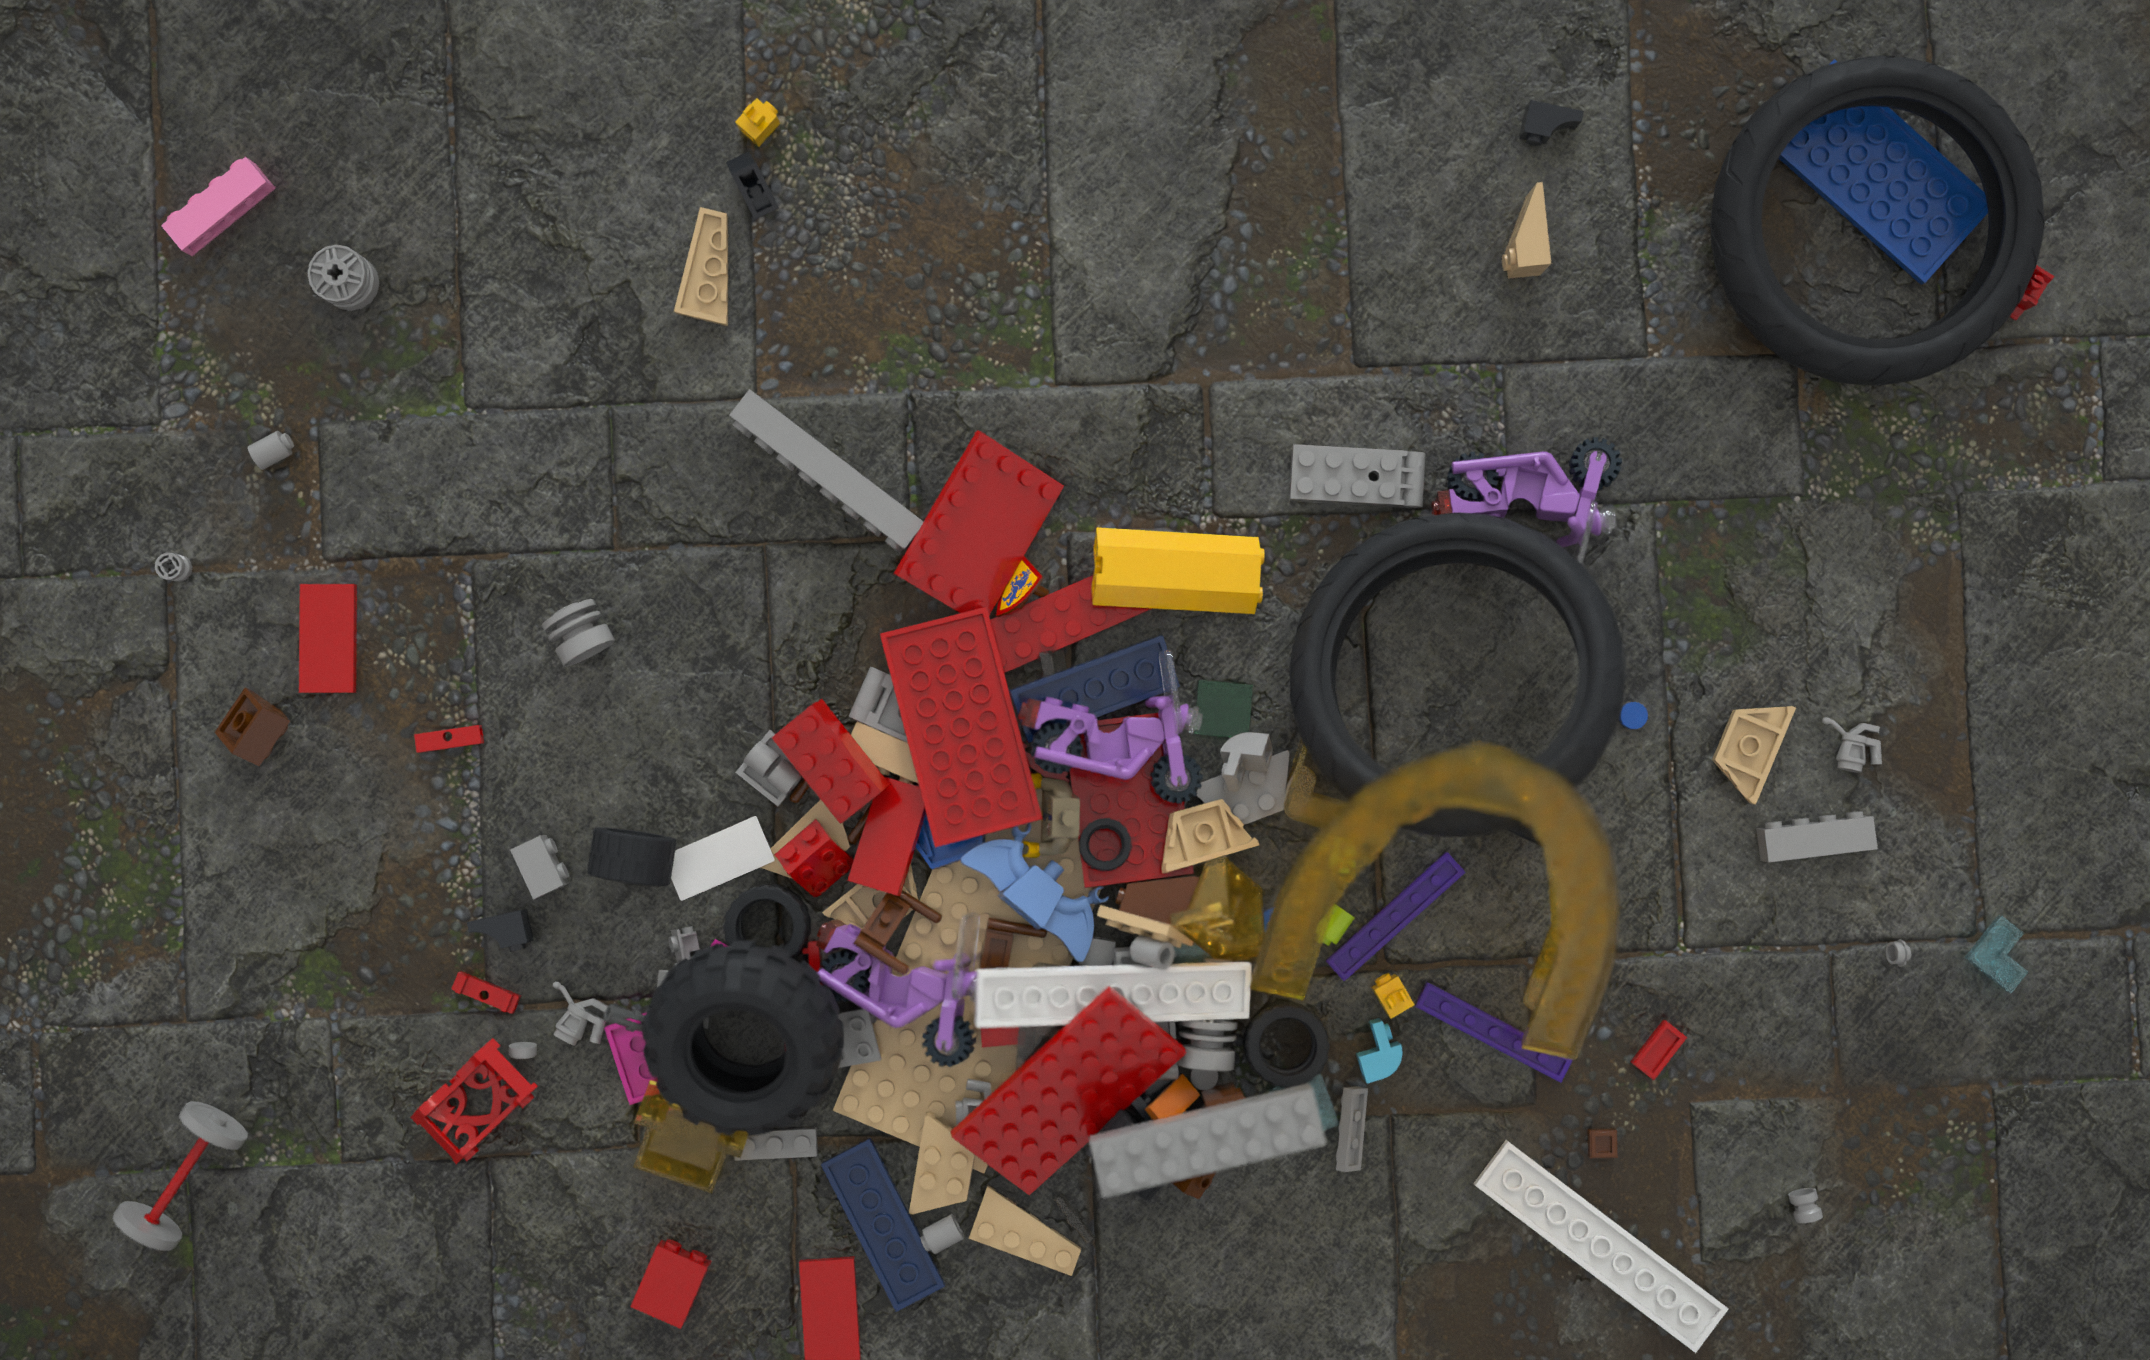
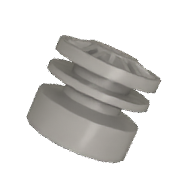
[307,245,379,311]
[541,599,615,667]
[1177,1019,1238,1071]

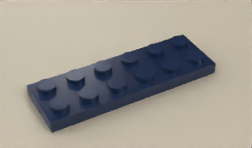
[1009,635,1180,743]
[821,1137,945,1312]

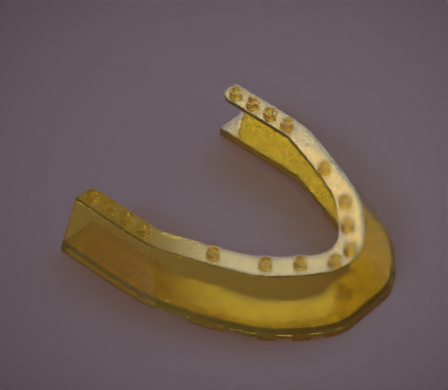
[1249,743,1618,1060]

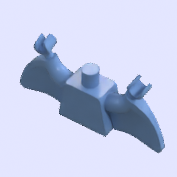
[960,823,1109,962]

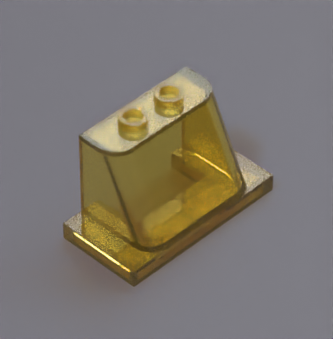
[1170,856,1272,962]
[633,1080,748,1193]

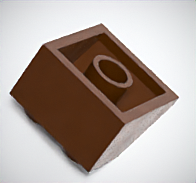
[215,687,290,766]

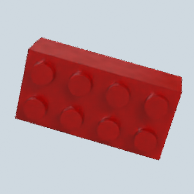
[771,699,890,824]

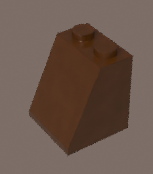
[1115,876,1199,930]

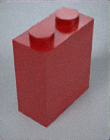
[630,1239,712,1329]

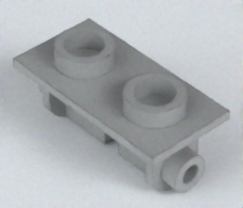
[669,926,699,966]

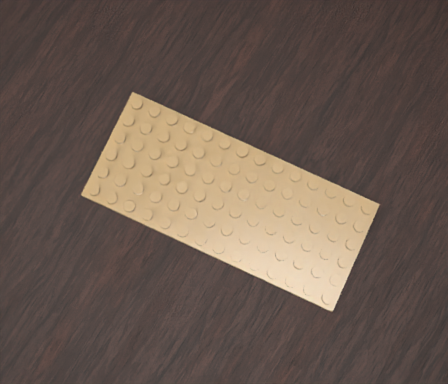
[833,788,1101,1173]

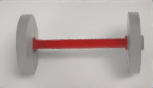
[113,1101,248,1251]

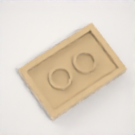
[1097,905,1195,948]

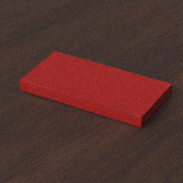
[299,584,357,693]
[847,777,926,896]
[799,1256,861,1360]

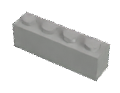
[1756,811,1878,862]

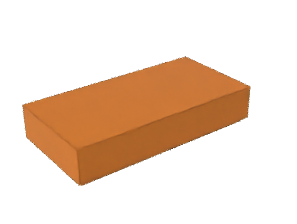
[1145,1074,1200,1120]

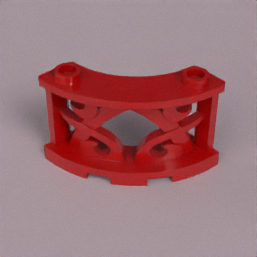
[410,1038,538,1164]

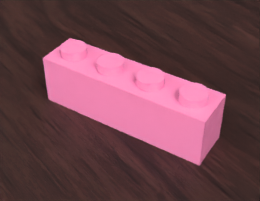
[161,157,276,256]

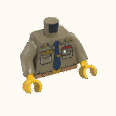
[1022,773,1080,859]

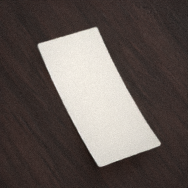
[671,816,775,901]

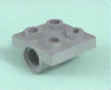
[735,730,802,806]

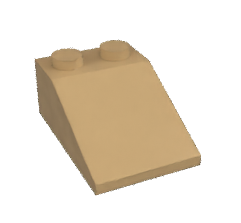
[1502,182,1551,278]

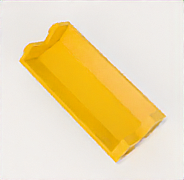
[1091,528,1265,614]

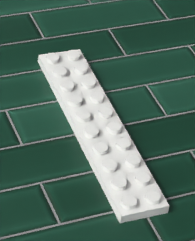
[975,962,1251,1028]
[1473,1140,1728,1353]

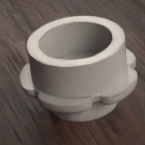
[1885,939,1911,967]

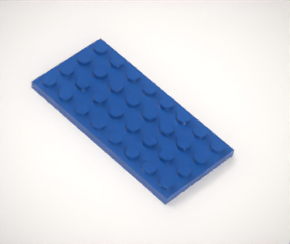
[1779,59,1988,285]

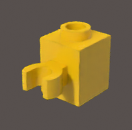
[735,98,780,147]
[1371,973,1415,1019]

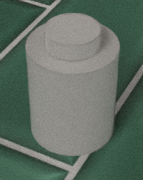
[248,431,294,470]
[1130,935,1174,970]
[920,1214,964,1254]

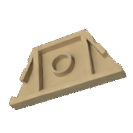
[1712,706,1796,805]
[1161,799,1259,873]
[760,800,851,878]
[822,863,919,929]
[909,1112,975,1214]

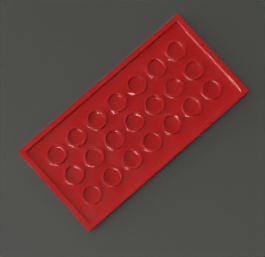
[880,607,1043,848]
[951,986,1187,1195]

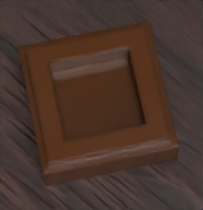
[1588,1129,1618,1158]

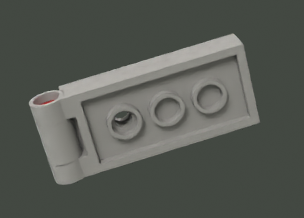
[1289,444,1426,508]
[849,666,907,742]

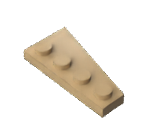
[674,207,728,326]
[969,1185,1081,1276]

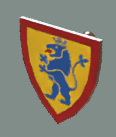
[996,555,1049,617]

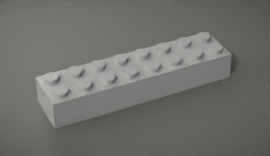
[729,389,923,553]
[1089,1083,1326,1198]

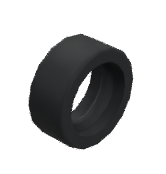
[1079,818,1132,871]

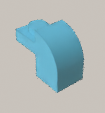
[1356,1018,1402,1083]

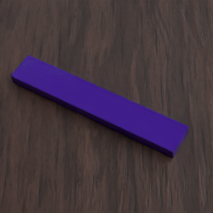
[1325,852,1466,981]
[1414,982,1574,1083]

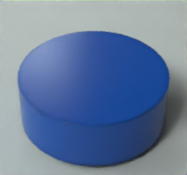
[1619,702,1648,729]

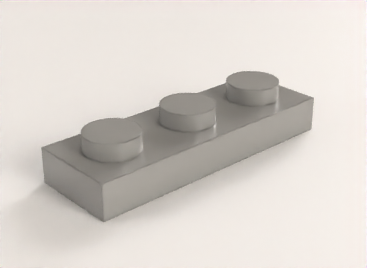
[1336,1086,1368,1172]
[733,1127,818,1161]

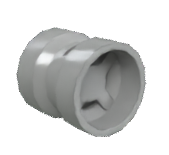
[155,553,192,582]
[1788,1188,1823,1223]

